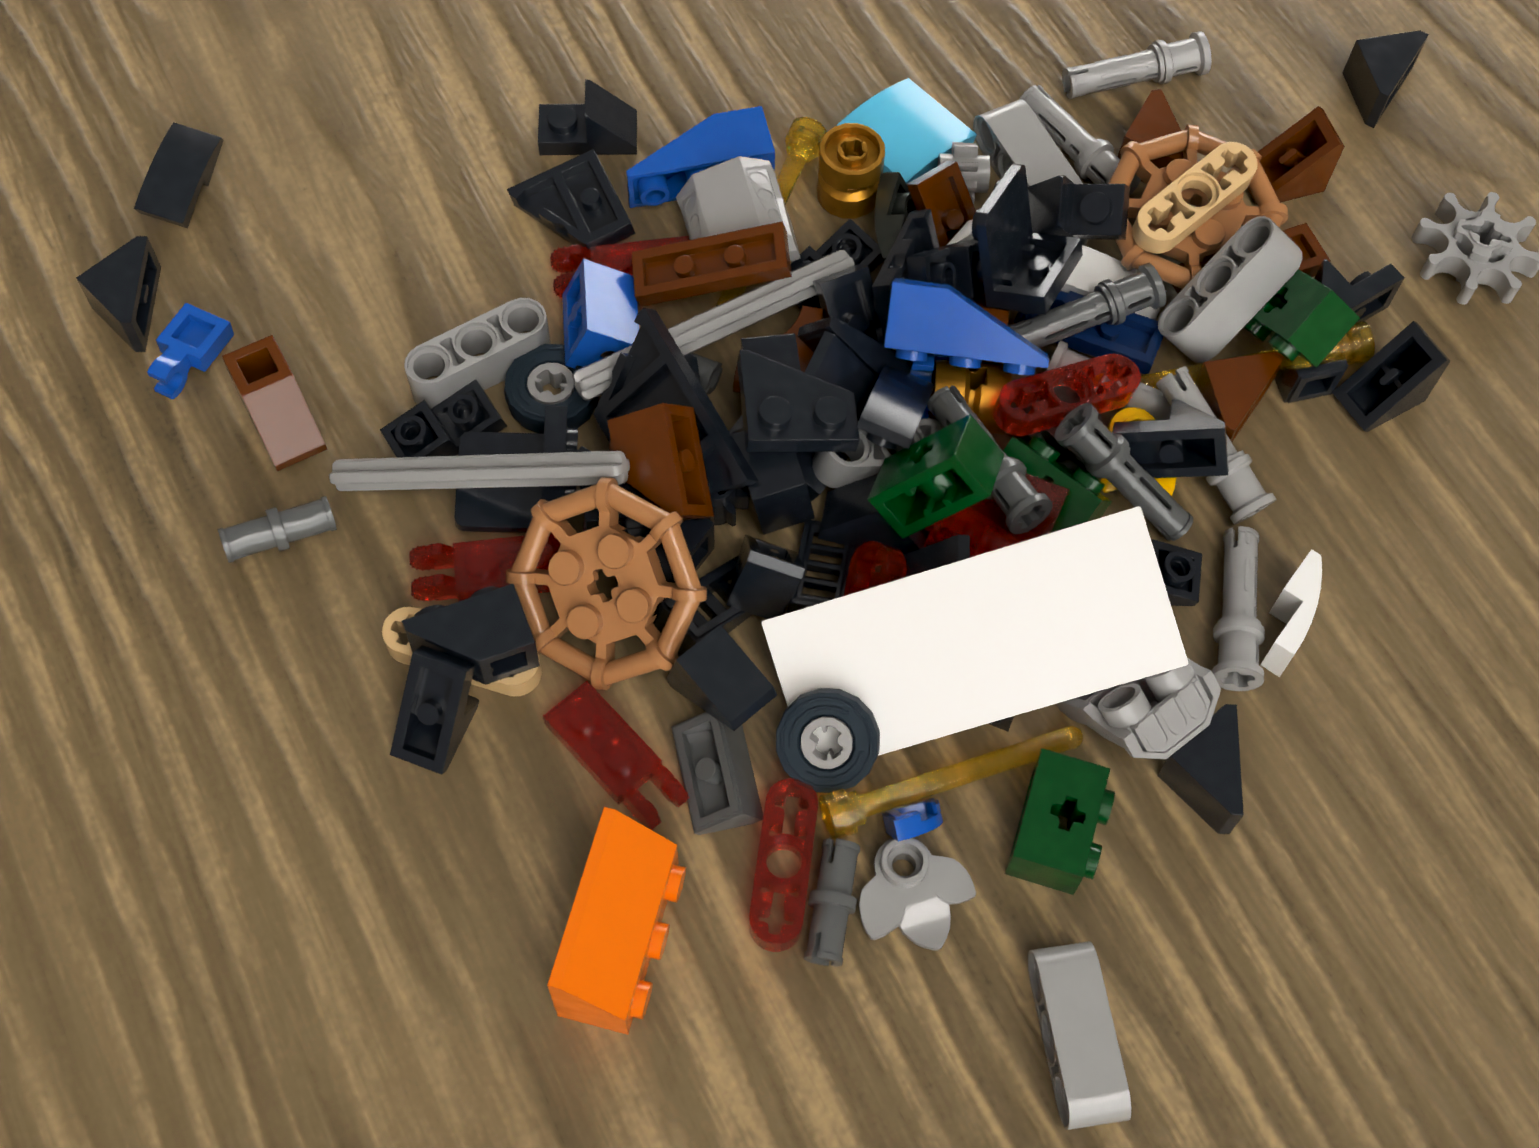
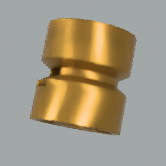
[817,123,885,219]
[929,360,1012,435]

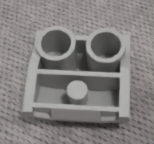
[676,156,801,262]
[1056,658,1221,759]

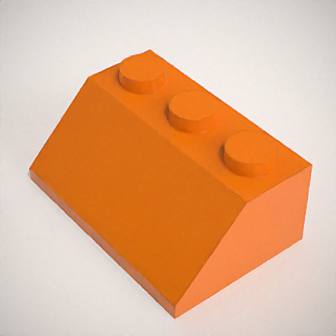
[547,807,686,1035]

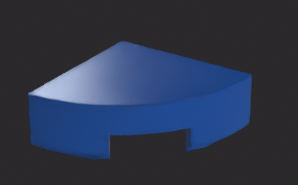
[882,798,943,842]

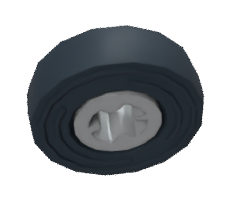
[504,344,599,434]
[776,688,880,793]

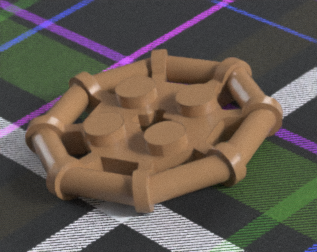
[1108,125,1288,289]
[505,477,707,690]

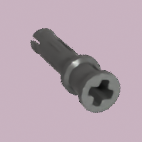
[1008,263,1166,348]
[927,385,1053,534]
[1054,403,1193,541]

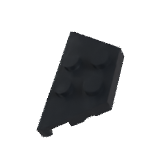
[593,308,759,493]

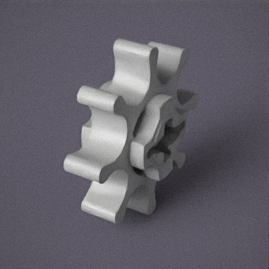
[1411,192,1539,305]

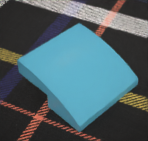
[837,78,977,184]

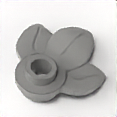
[859,838,976,951]

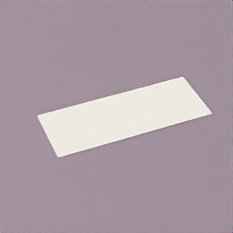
[762,506,1188,755]

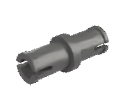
[217,496,337,563]
[804,838,861,967]

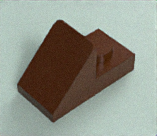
[907,161,976,247]

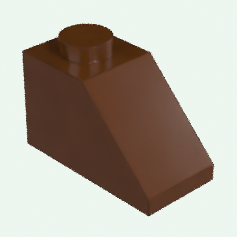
[607,403,714,519]

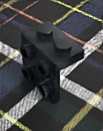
[972,164,1083,315]
[454,406,578,534]

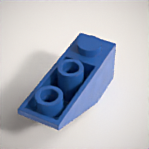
[626,106,775,208]
[884,278,1049,375]

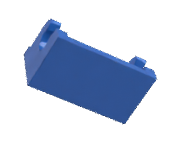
[562,258,639,369]

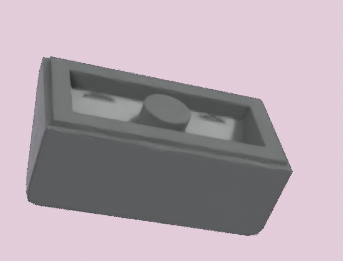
[671,712,764,835]

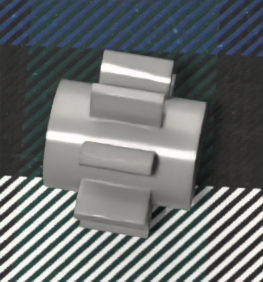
[937,142,990,204]

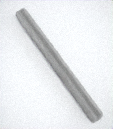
[572,250,855,400]
[329,451,630,491]

